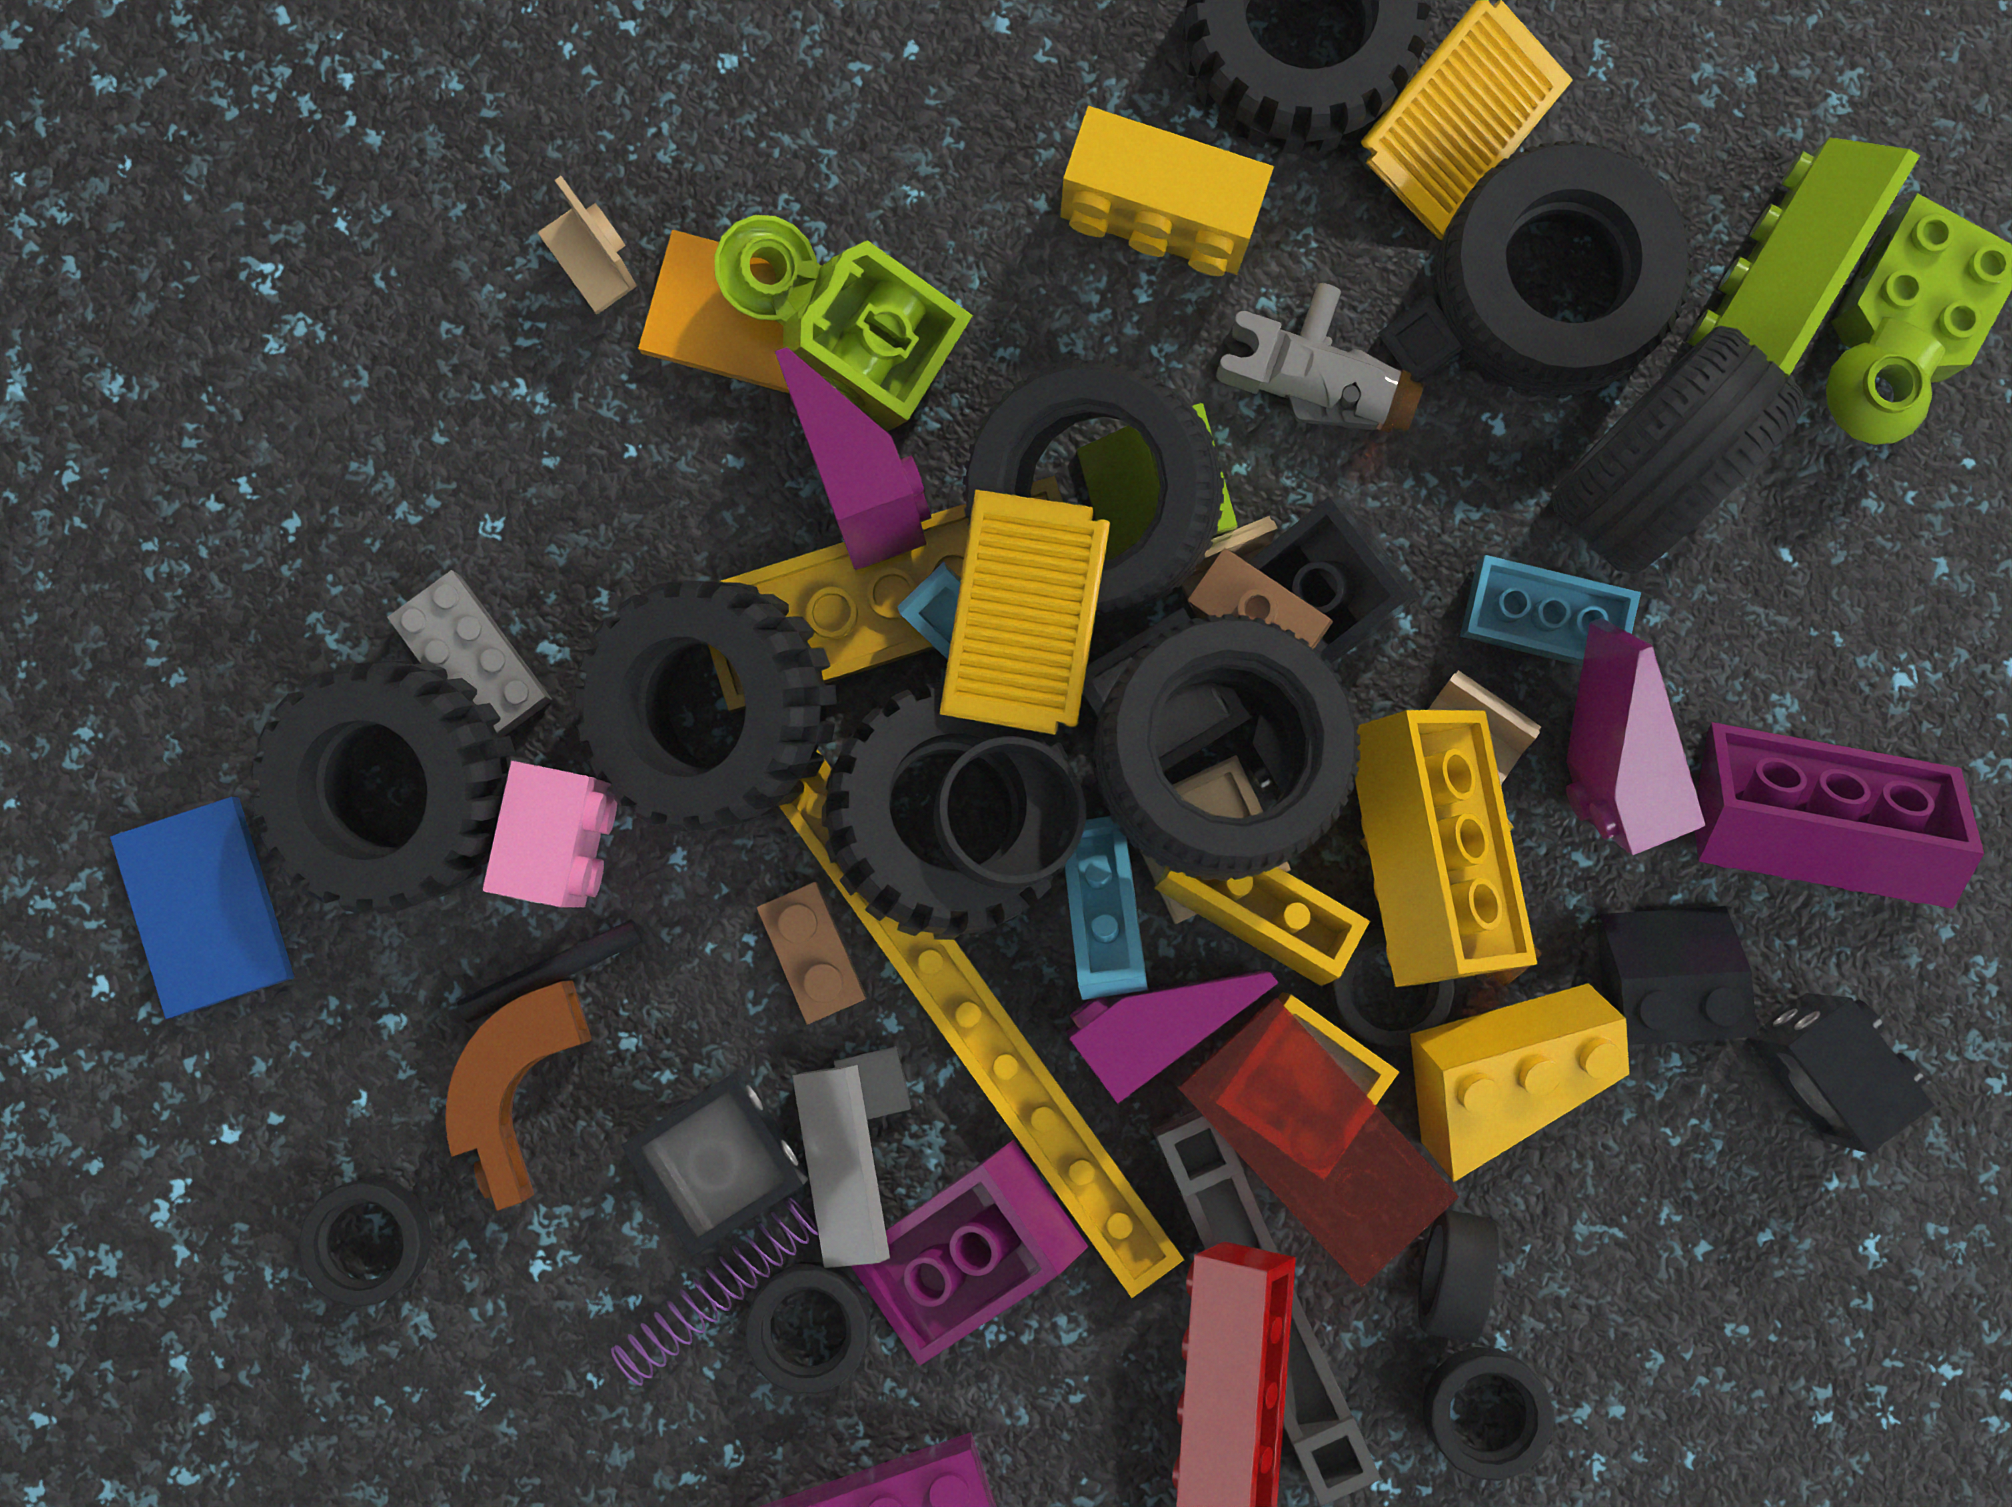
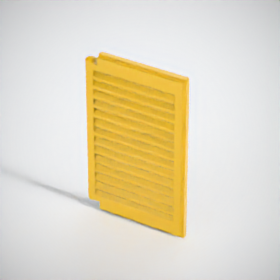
[1361,0,1573,240]
[939,490,1110,734]

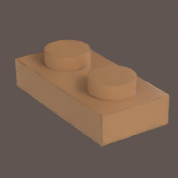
[757,882,867,1025]

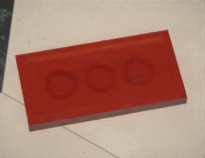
[1178,997,1459,1288]

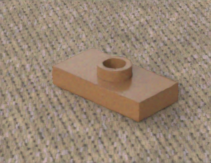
[1187,547,1332,649]

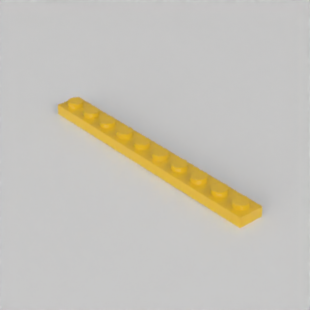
[779,749,1184,1298]

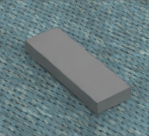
[792,1065,890,1268]

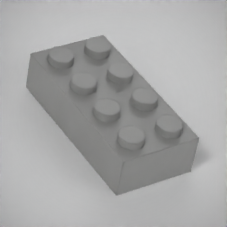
[387,570,553,738]

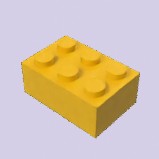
[1060,106,1274,276]

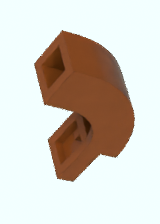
[446,980,592,1211]

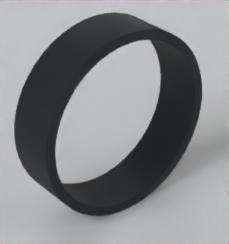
[934,737,1086,889]

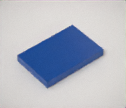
[110,797,295,1019]

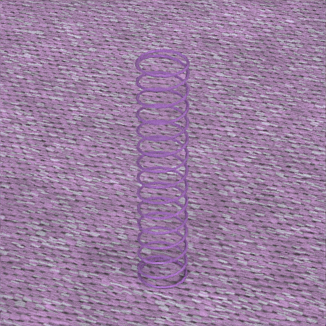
[611,1197,818,1386]

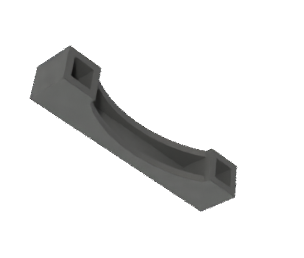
[1152,1104,1381,1507]

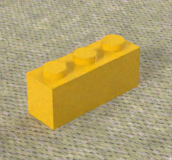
[1154,866,1370,986]

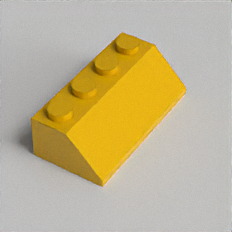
[1355,710,1537,987]

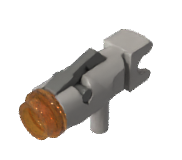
[1216,283,1424,433]

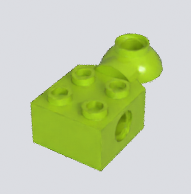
[1826,193,2012,445]
[714,215,973,432]

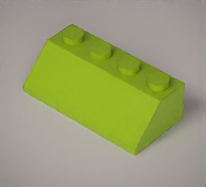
[1686,137,1920,378]

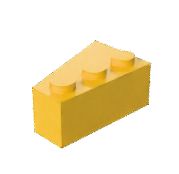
[1410,983,1629,1182]

